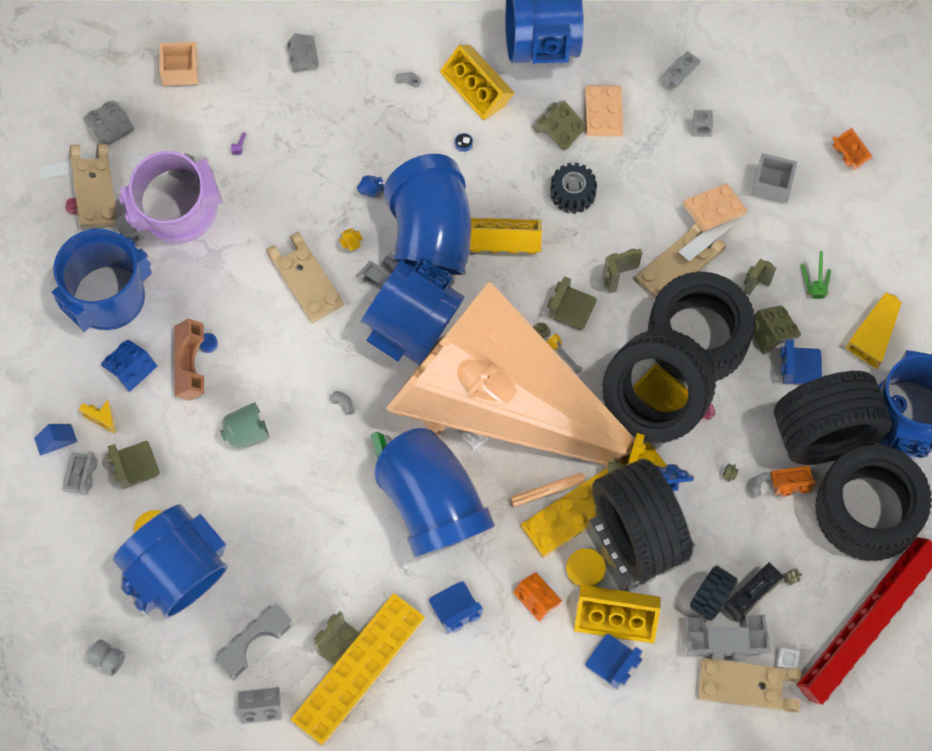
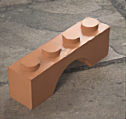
[174,319,204,401]

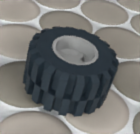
[550,163,597,214]
[690,565,738,621]

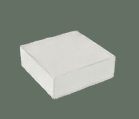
[776,647,800,669]

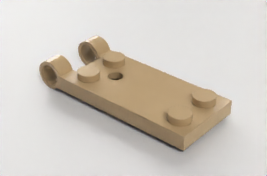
[69,144,117,228]
[635,223,727,299]
[266,231,344,323]
[698,658,802,713]

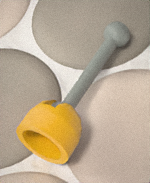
[546,333,582,373]

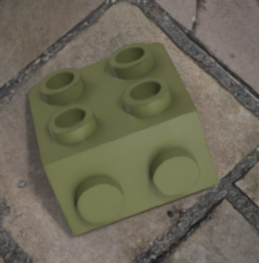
[532,100,586,150]
[602,249,642,293]
[547,276,597,330]
[753,305,801,354]
[106,441,160,489]

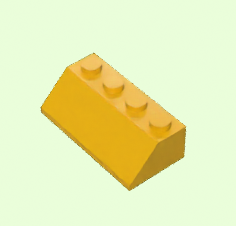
[439,44,515,120]
[470,217,542,254]
[574,585,661,644]

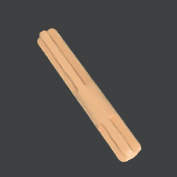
[511,473,585,507]

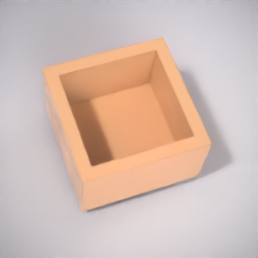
[160,42,199,86]

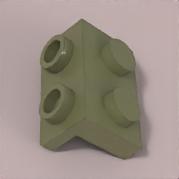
[743,258,777,295]

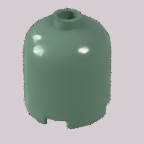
[220,402,269,448]

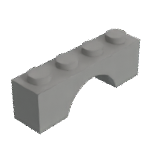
[215,603,293,681]

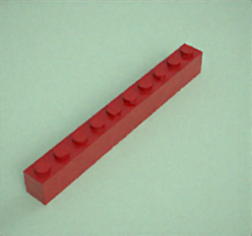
[796,537,932,705]

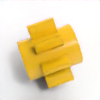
[339,228,363,251]

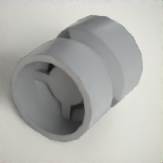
[86,639,126,676]

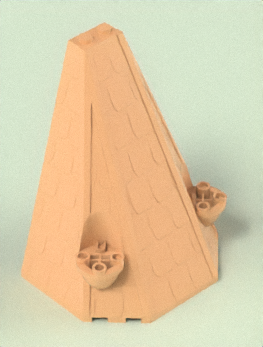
[386,282,635,466]

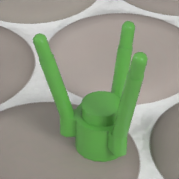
[801,251,831,299]

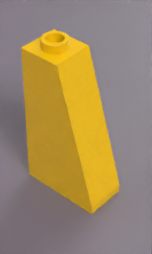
[845,292,902,370]

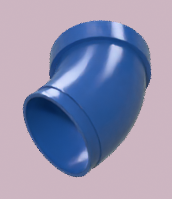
[384,153,471,275]
[374,428,495,557]

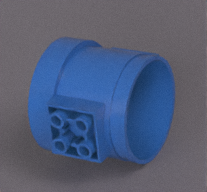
[505,0,584,64]
[51,229,152,332]
[360,257,465,365]
[878,350,932,458]
[113,504,228,618]

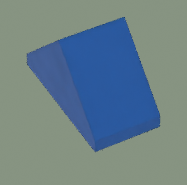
[34,424,78,456]

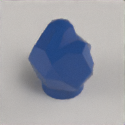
[357,175,384,198]

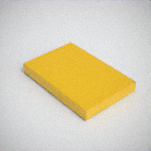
[633,363,688,412]

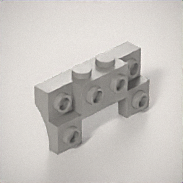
[684,614,771,660]

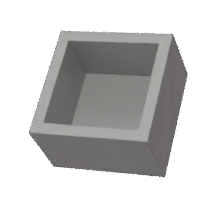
[751,153,798,203]

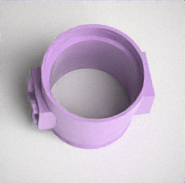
[119,151,223,244]

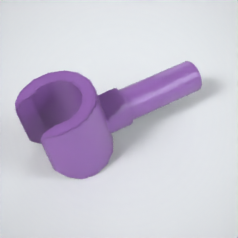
[231,132,247,155]

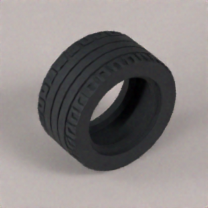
[647,271,756,382]
[602,329,716,443]
[773,371,892,465]
[815,444,932,561]
[592,459,693,581]

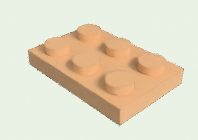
[585,86,623,136]
[683,183,748,232]

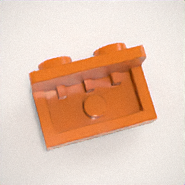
[832,128,873,170]
[770,465,817,497]
[513,572,562,621]

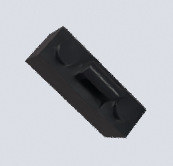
[724,562,783,622]

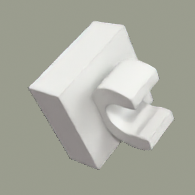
[461,431,489,451]

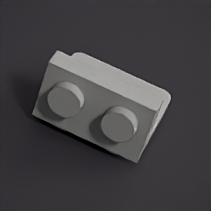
[83,101,135,145]

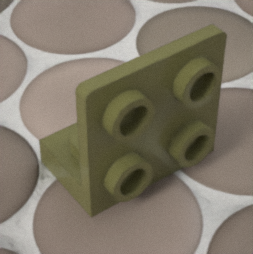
[314,611,360,665]

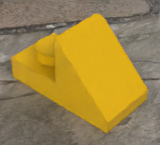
[79,400,116,434]
[628,433,655,464]

